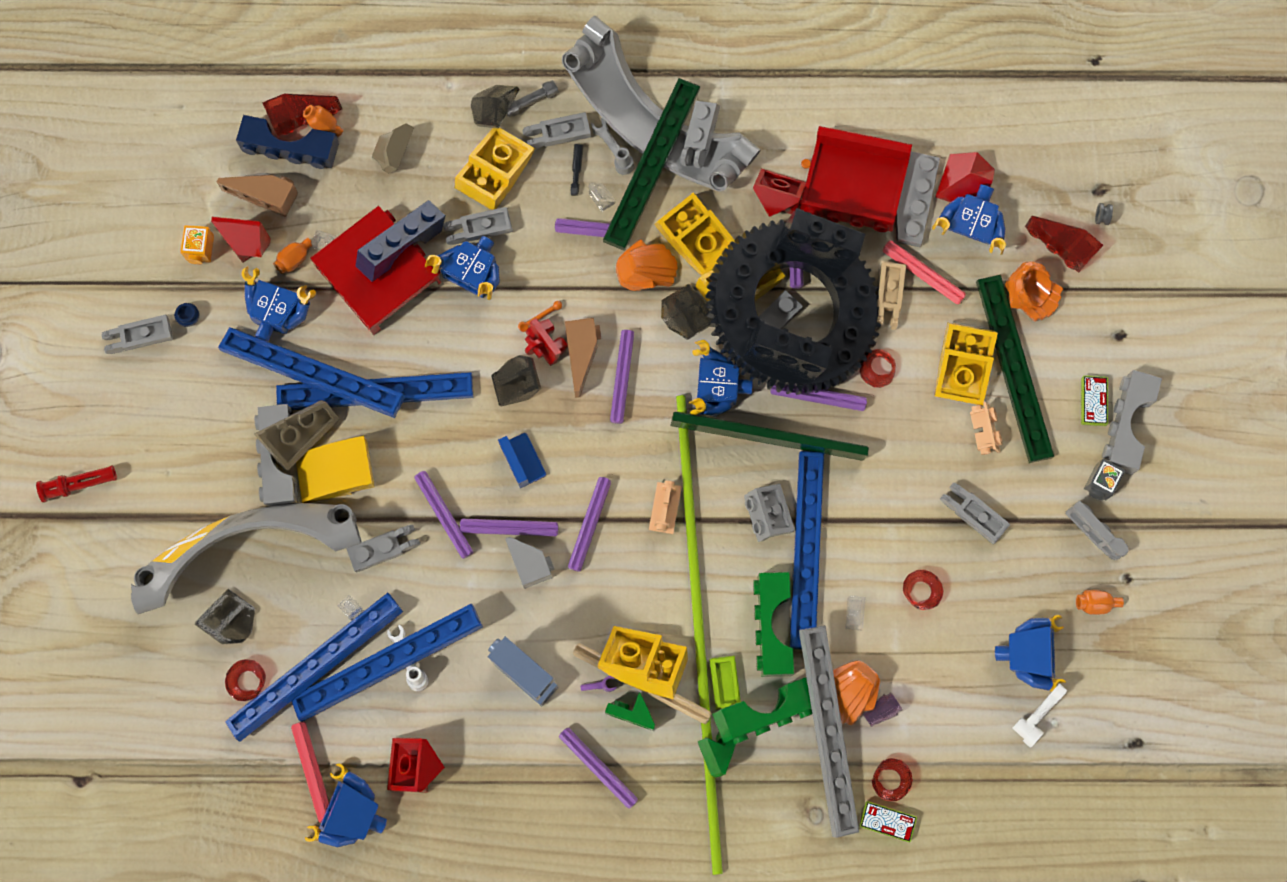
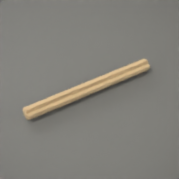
[573,643,711,724]

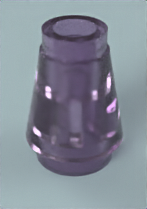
[863,692,903,727]

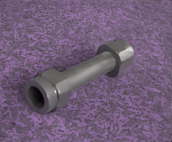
[503,80,559,117]

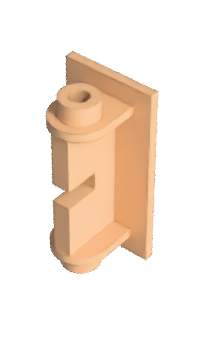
[970,402,1003,455]
[649,481,682,534]

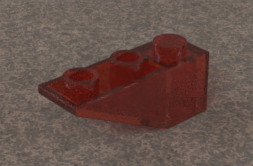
[262,93,342,136]
[1024,215,1103,273]

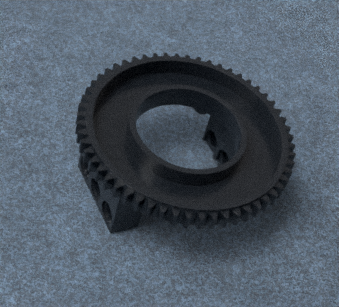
[705,208,881,395]

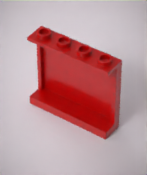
[799,126,912,232]
[310,205,441,336]

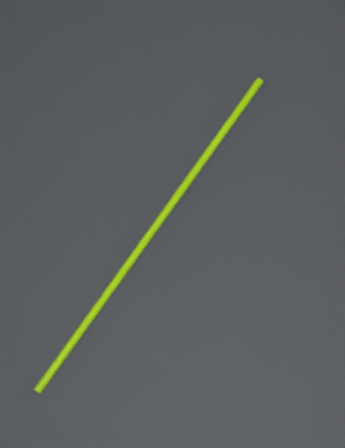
[676,395,723,875]

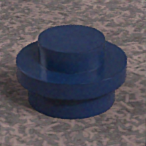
[174,303,200,327]

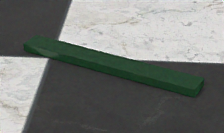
[603,78,700,251]
[976,275,1055,464]
[670,412,869,461]

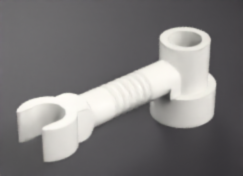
[387,625,428,691]
[1012,684,1067,748]

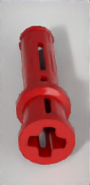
[36,465,117,503]

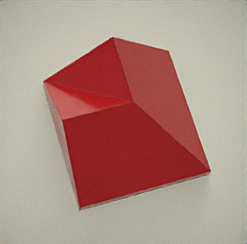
[935,152,995,202]
[753,168,806,217]
[211,217,271,263]
[387,738,445,793]

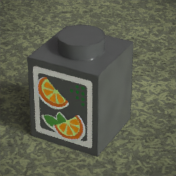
[1084,459,1126,501]

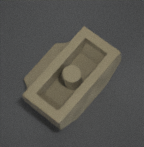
[372,123,414,174]

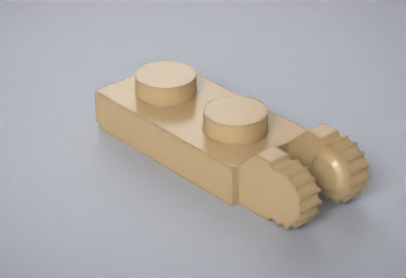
[877,261,906,330]

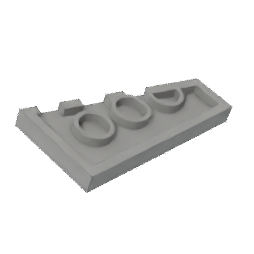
[896,151,940,247]

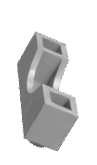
[1102,370,1162,475]
[254,404,299,507]

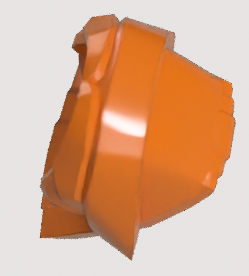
[616,239,678,291]
[1005,261,1063,322]
[833,660,880,725]

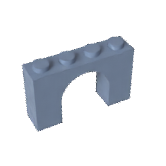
[487,636,558,707]

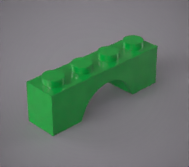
[753,572,794,677]
[712,677,812,745]

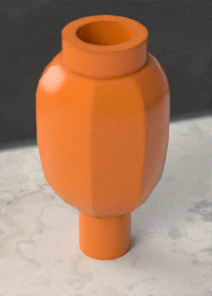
[303,105,343,137]
[273,238,313,274]
[1076,590,1124,615]

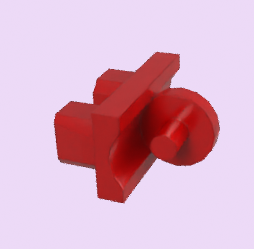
[525,318,568,366]

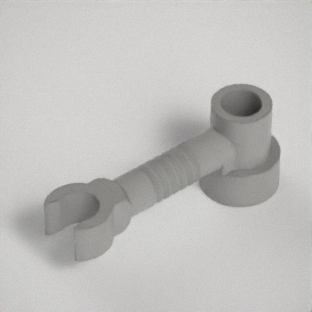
[591,118,634,175]

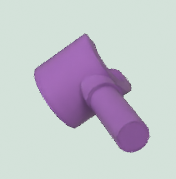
[581,676,617,692]

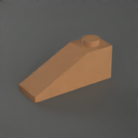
[216,175,298,217]
[565,318,601,398]

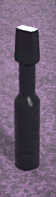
[571,144,583,196]

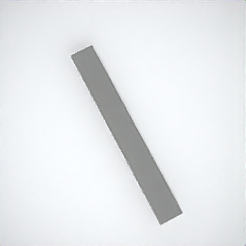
[799,626,859,838]

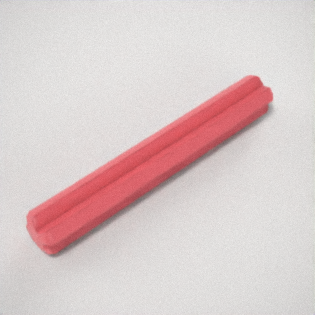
[882,240,966,304]
[291,722,329,823]

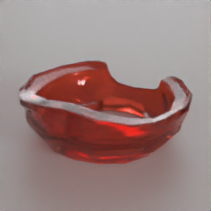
[859,349,896,388]
[903,570,944,610]
[225,659,266,702]
[871,758,913,801]

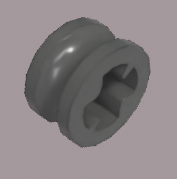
[1095,203,1113,225]

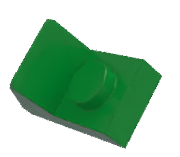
[605,692,655,731]
[698,731,736,778]

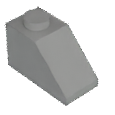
[505,537,555,589]

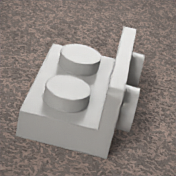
[744,484,795,542]

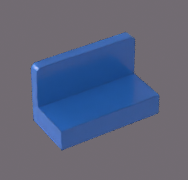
[498,433,546,489]

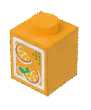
[180,225,214,265]

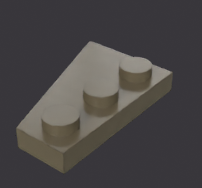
[254,400,340,470]

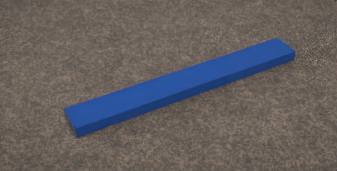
[218,327,405,418]
[276,372,474,410]
[790,451,824,650]
[225,592,403,742]
[292,603,483,722]

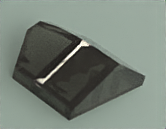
[471,85,520,129]
[661,284,713,340]
[491,355,541,407]
[195,589,255,644]

